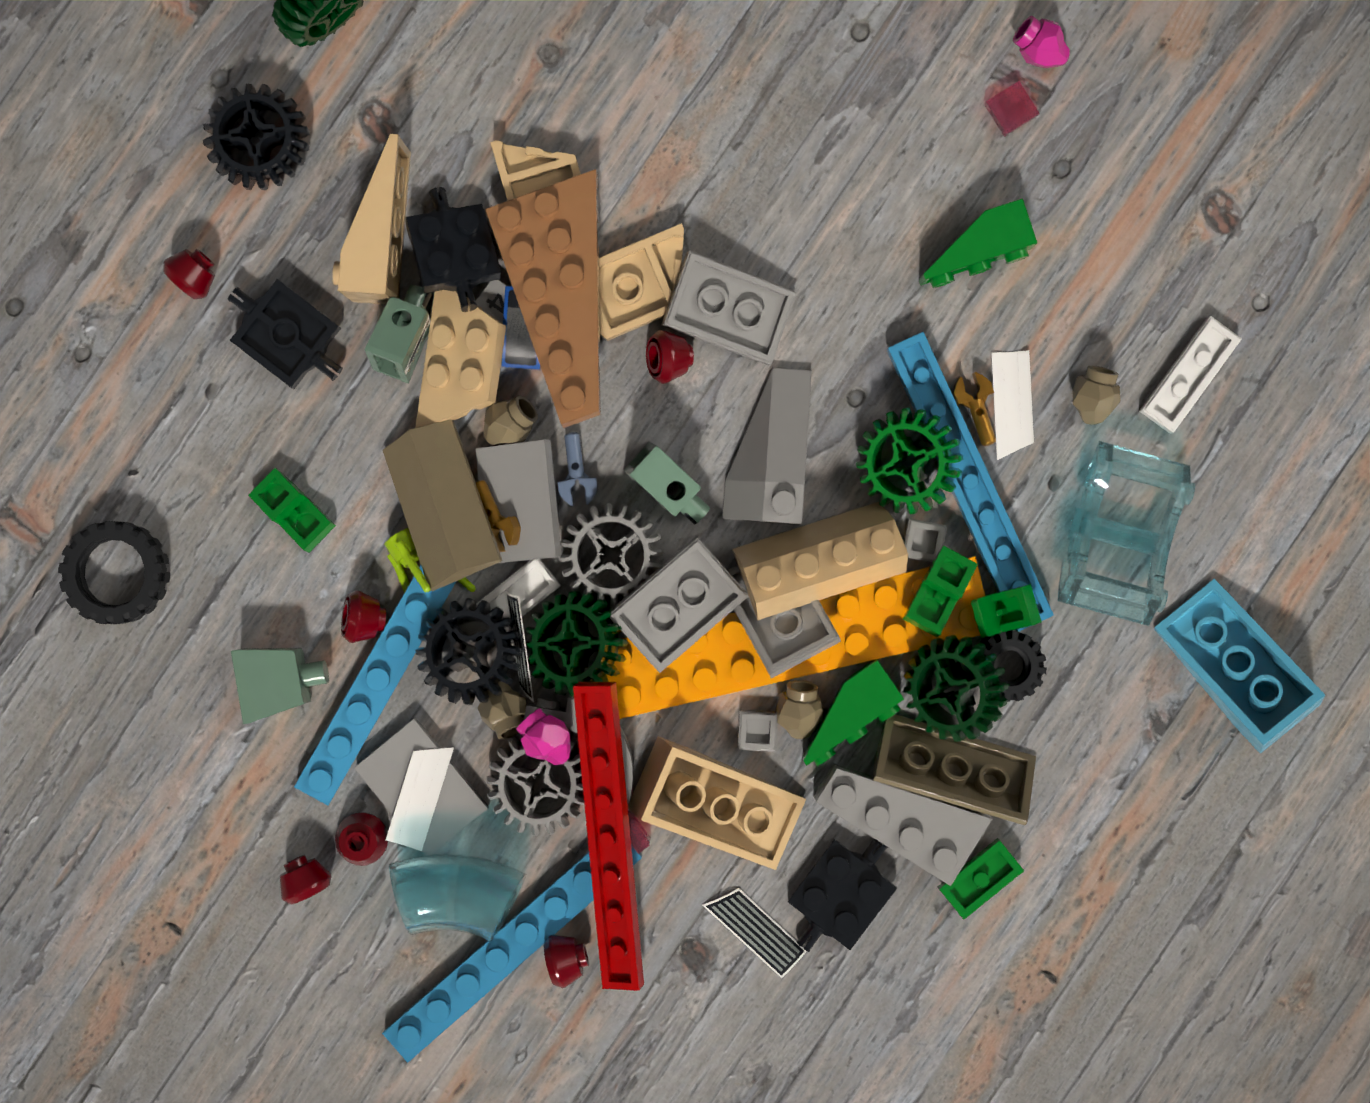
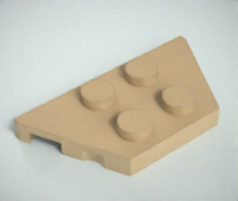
[490,141,581,201]
[598,223,684,341]
[415,290,506,428]

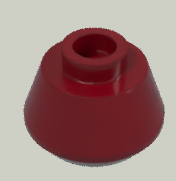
[163,249,215,300]
[646,330,694,384]
[341,590,386,643]
[335,812,388,866]
[280,855,332,905]
[543,935,589,988]

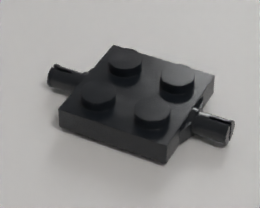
[406,187,501,312]
[228,279,343,389]
[788,839,897,952]

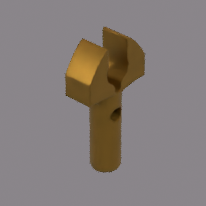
[952,372,996,446]
[475,480,521,552]

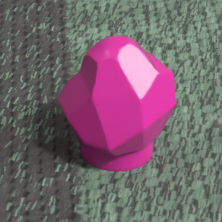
[1013,16,1070,68]
[516,708,571,765]

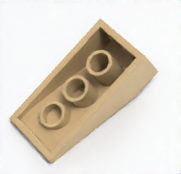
[333,134,411,305]
[628,736,806,870]

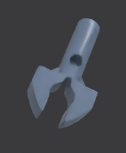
[557,432,598,507]

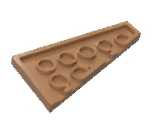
[485,169,601,428]

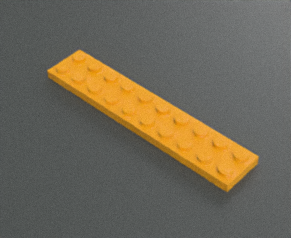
[606,556,985,719]

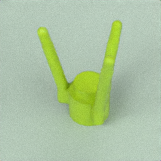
[384,528,476,593]

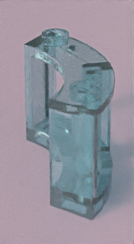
[1057,441,1195,626]

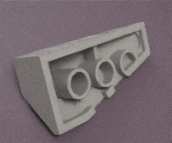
[722,368,812,525]

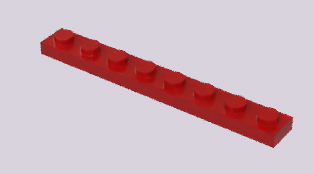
[573,682,644,991]

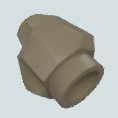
[1073,366,1121,425]
[483,395,538,446]
[776,680,824,739]
[478,682,526,739]

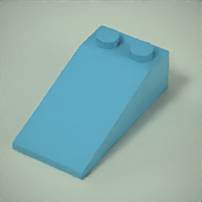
[1154,579,1325,754]

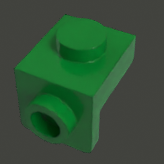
[971,584,1041,638]

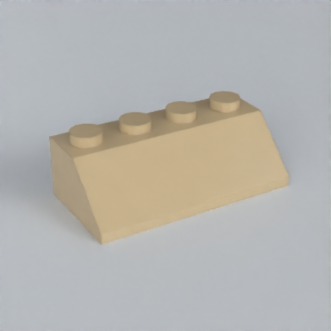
[732,502,908,620]

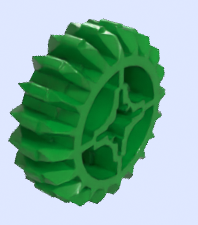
[856,408,963,514]

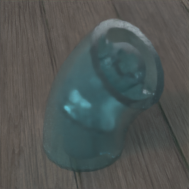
[389,854,526,942]

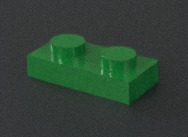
[937,838,1024,920]

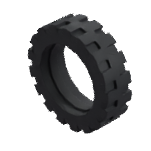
[58,521,170,624]

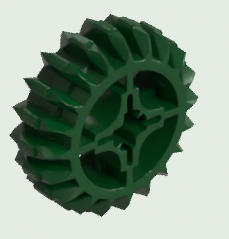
[271,0,364,47]
[525,591,628,697]
[902,635,1010,742]

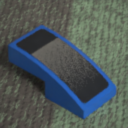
[502,286,541,370]

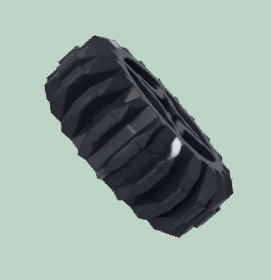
[203,83,310,190]
[415,598,523,705]

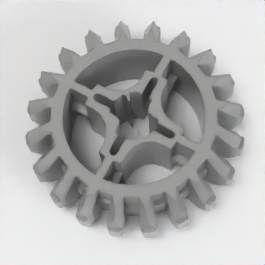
[559,502,664,608]
[486,737,584,836]

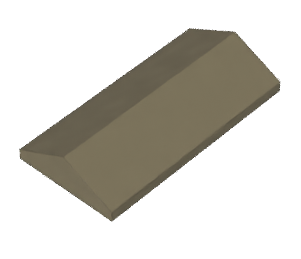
[383,420,503,591]
[873,714,1036,825]

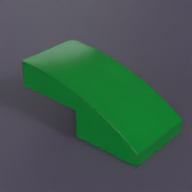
[248,468,336,553]
[902,545,978,638]

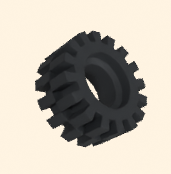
[980,631,1047,702]

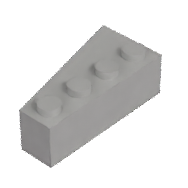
[813,763,992,886]

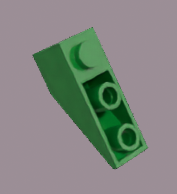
[919,198,1037,288]
[802,659,904,766]

